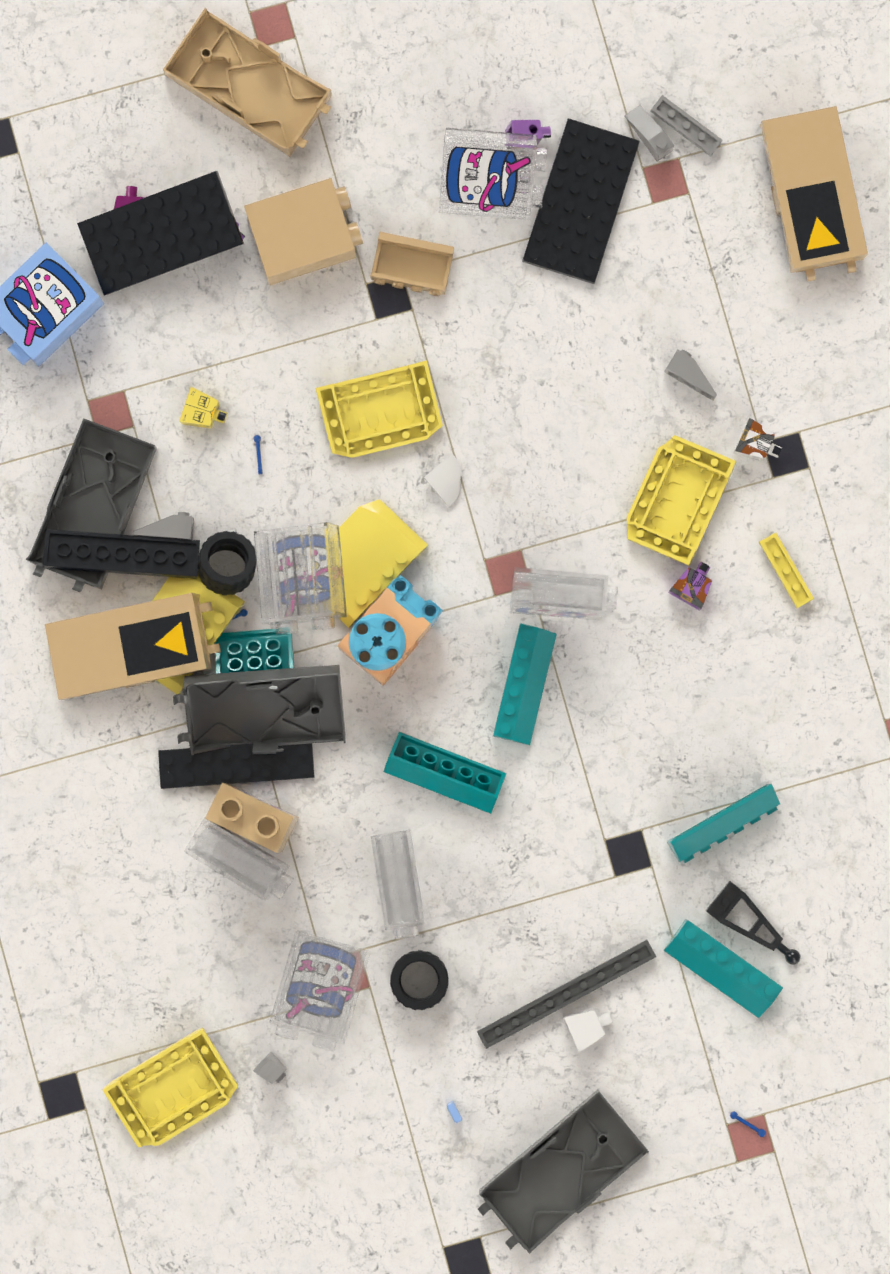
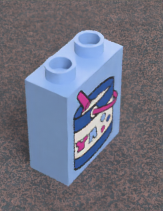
[0,243,104,367]

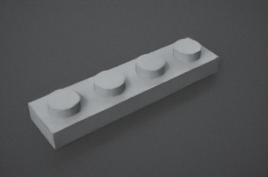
[650,95,723,157]

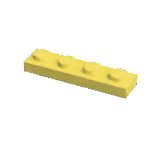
[759,533,814,609]

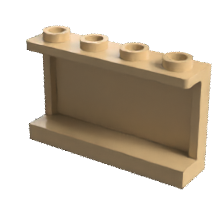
[370,232,454,296]

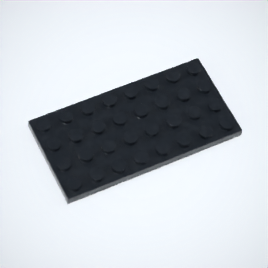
[522,118,640,284]
[77,171,244,296]

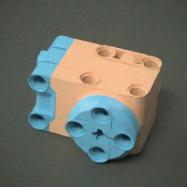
[337,575,443,686]

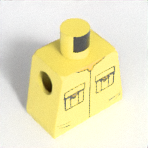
[179,387,228,428]

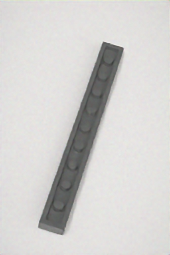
[477,939,656,1049]

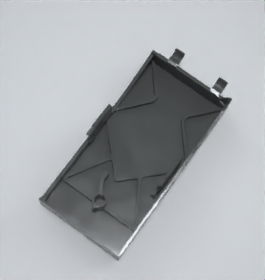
[26,418,157,592]
[173,665,346,755]
[477,1089,649,1254]

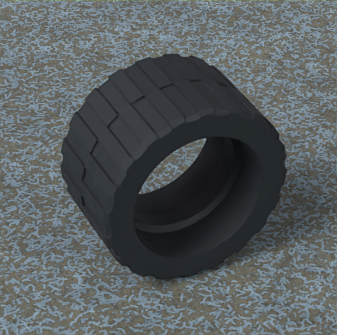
[198,531,257,596]
[390,950,449,1010]

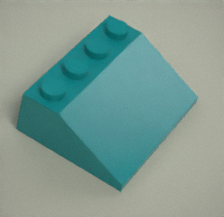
[215,627,295,674]

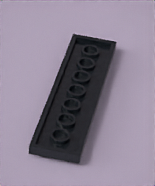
[43,529,200,579]
[158,743,315,789]

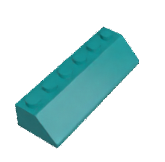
[493,623,557,745]
[383,732,506,814]
[667,784,780,863]
[663,919,783,1018]

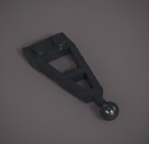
[705,881,801,965]

